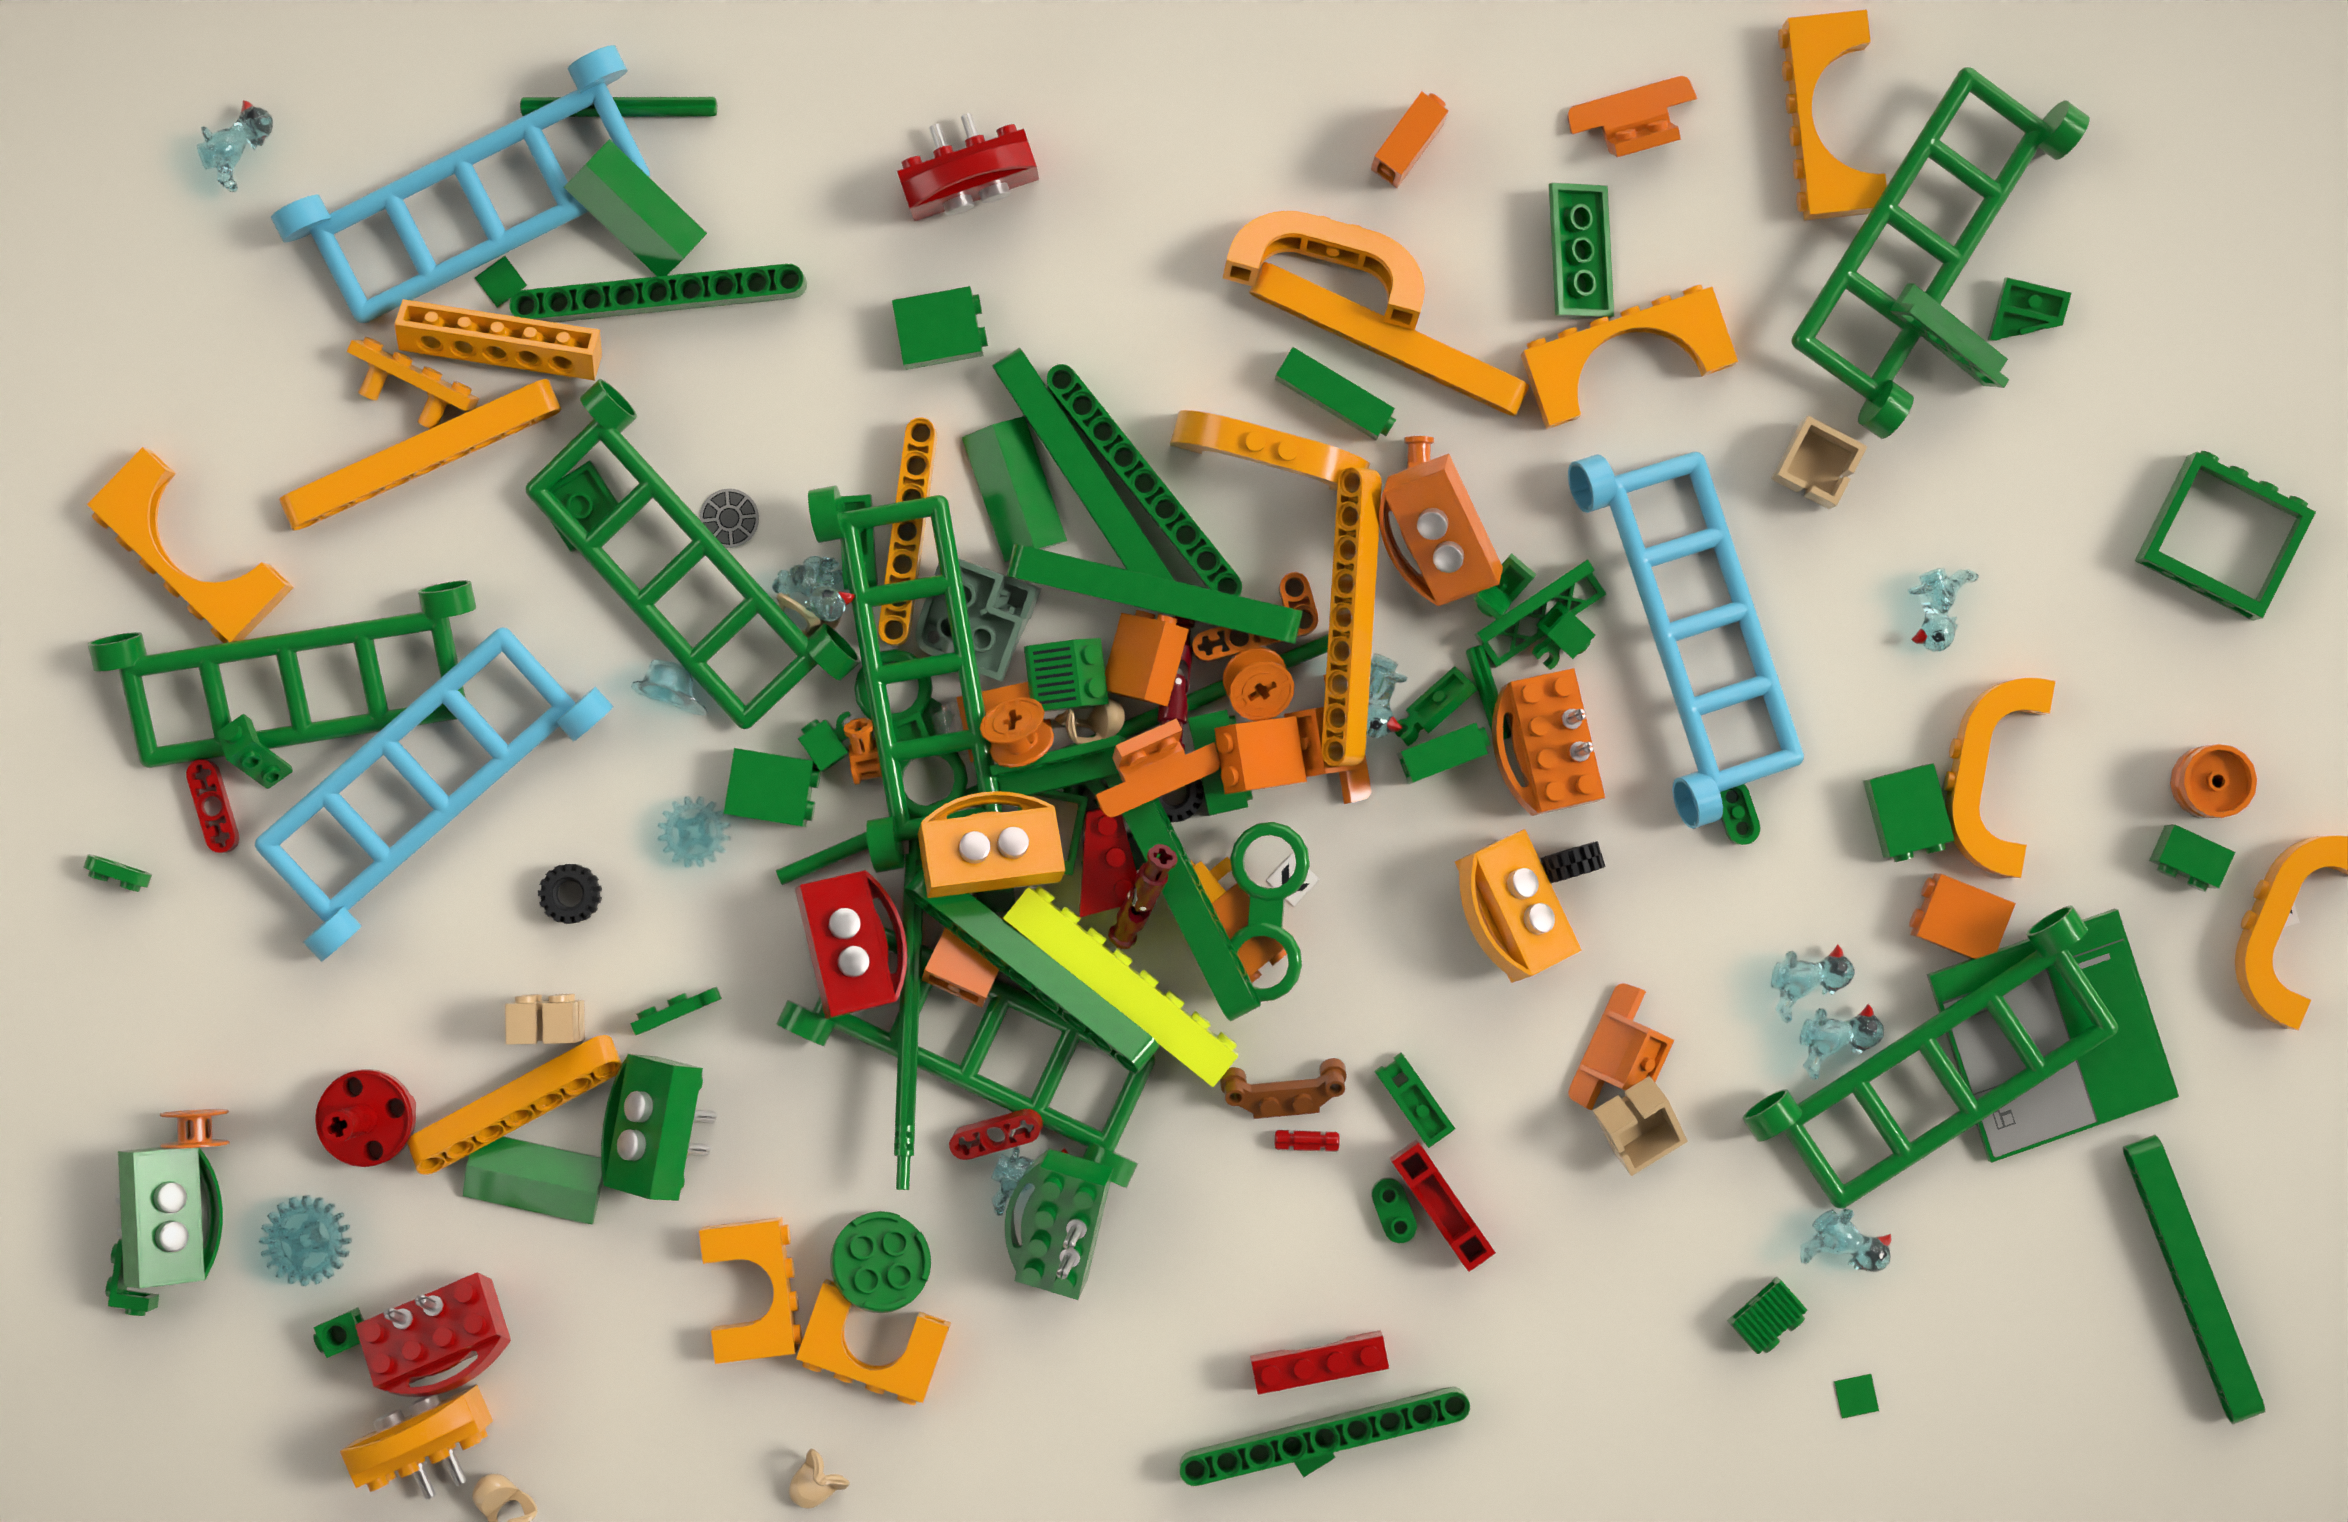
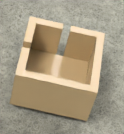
[1771,416,1868,509]
[505,994,585,1044]
[1593,1076,1688,1176]

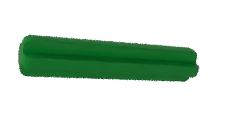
[1466,645,1511,740]

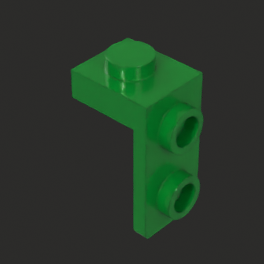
[1473,553,1536,620]
[217,714,293,789]
[105,1238,159,1316]

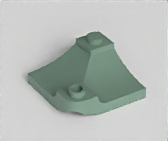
[915,558,1042,681]

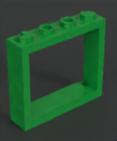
[2135,451,2316,621]

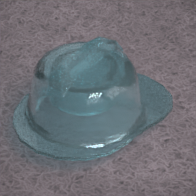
[631,659,708,715]

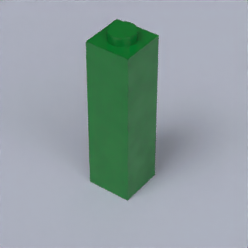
[1275,347,1396,440]

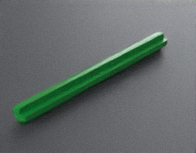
[520,97,718,117]

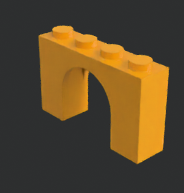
[699,1217,803,1364]
[796,1279,951,1405]

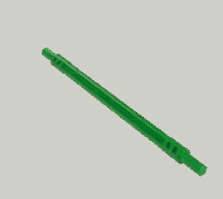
[894,839,923,1190]

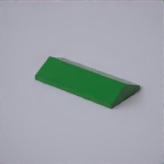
[564,139,707,276]
[1549,183,1614,319]
[962,416,1067,562]
[463,1136,603,1225]

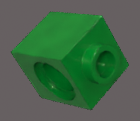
[313,1307,364,1358]

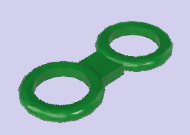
[854,649,968,818]
[1230,822,1310,1002]

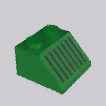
[1024,638,1109,712]

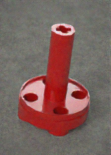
[315,1069,416,1167]

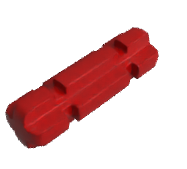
[1274,1130,1340,1152]

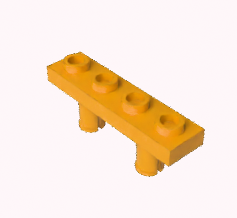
[346,337,480,429]

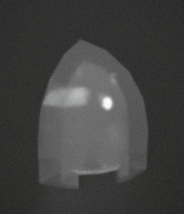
[927,701,968,755]

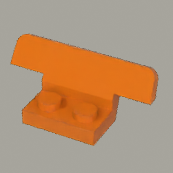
[1567,76,1697,158]
[1284,674,1371,804]
[1095,718,1220,817]
[1568,983,1674,1111]

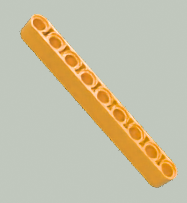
[1249,262,1530,416]
[279,379,562,531]
[1322,467,1382,766]

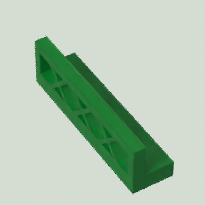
[1890,283,2009,388]
[1474,559,1607,668]
[990,735,1127,796]

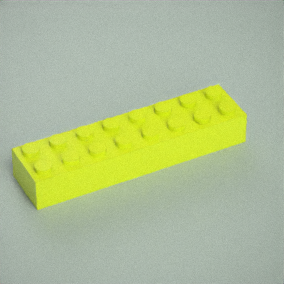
[1003,886,1238,1087]

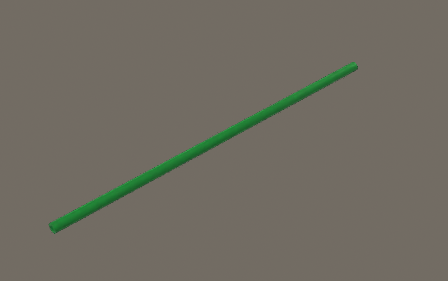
[776,634,1328,885]

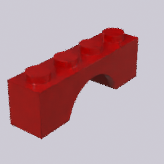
[1389,1139,1496,1272]
[1250,1330,1389,1395]

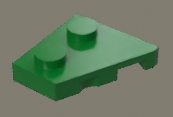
[1988,277,2072,341]

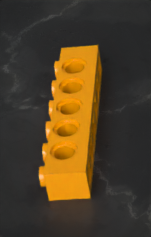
[394,299,602,381]

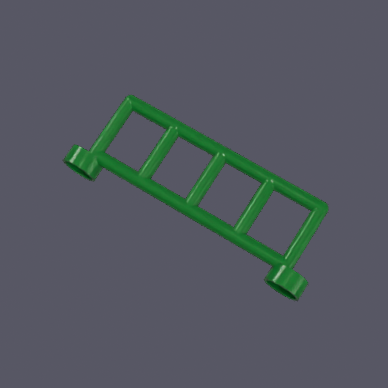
[1791,67,2090,439]
[525,379,860,729]
[808,485,1003,873]
[88,580,476,768]
[1742,905,2118,1209]
[776,926,1156,1188]

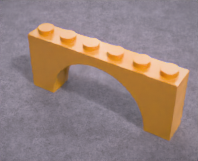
[1778,10,1887,221]
[1521,285,1738,430]
[87,447,294,643]

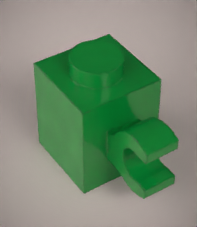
[1532,601,1595,670]
[798,711,862,772]

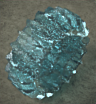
[259,1195,352,1286]

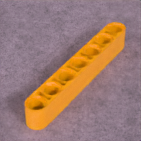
[878,417,937,646]
[407,1035,622,1175]

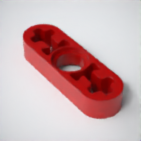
[186,759,239,853]
[949,1109,1043,1160]

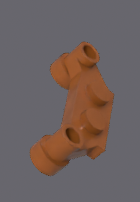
[1220,1058,1347,1119]

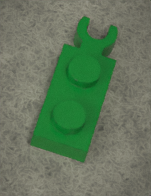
[1394,666,1478,746]
[630,987,722,1036]

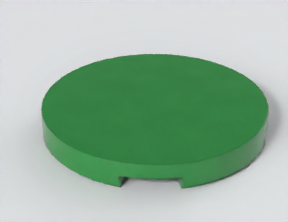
[830,1211,931,1313]

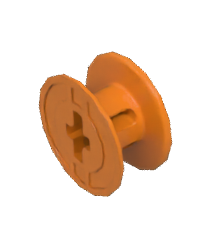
[1223,647,1294,721]
[980,697,1054,768]
[160,1109,230,1148]

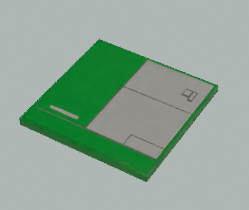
[1926,908,2179,1163]

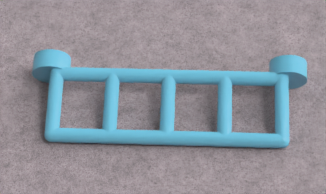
[271,45,650,323]
[1568,452,1804,829]
[255,627,614,962]

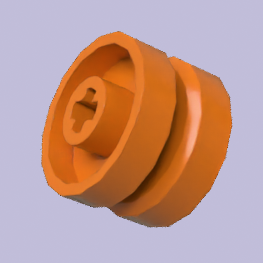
[2170,744,2257,818]

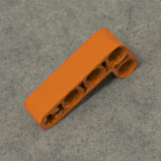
[1192,572,1319,662]

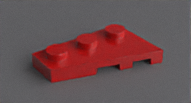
[1079,808,1137,918]

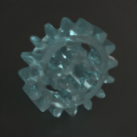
[658,796,731,867]

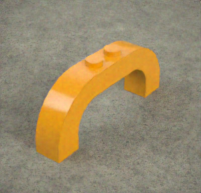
[1222,211,1425,330]
[1170,410,1370,491]
[1943,678,2056,878]
[2235,835,2348,1031]

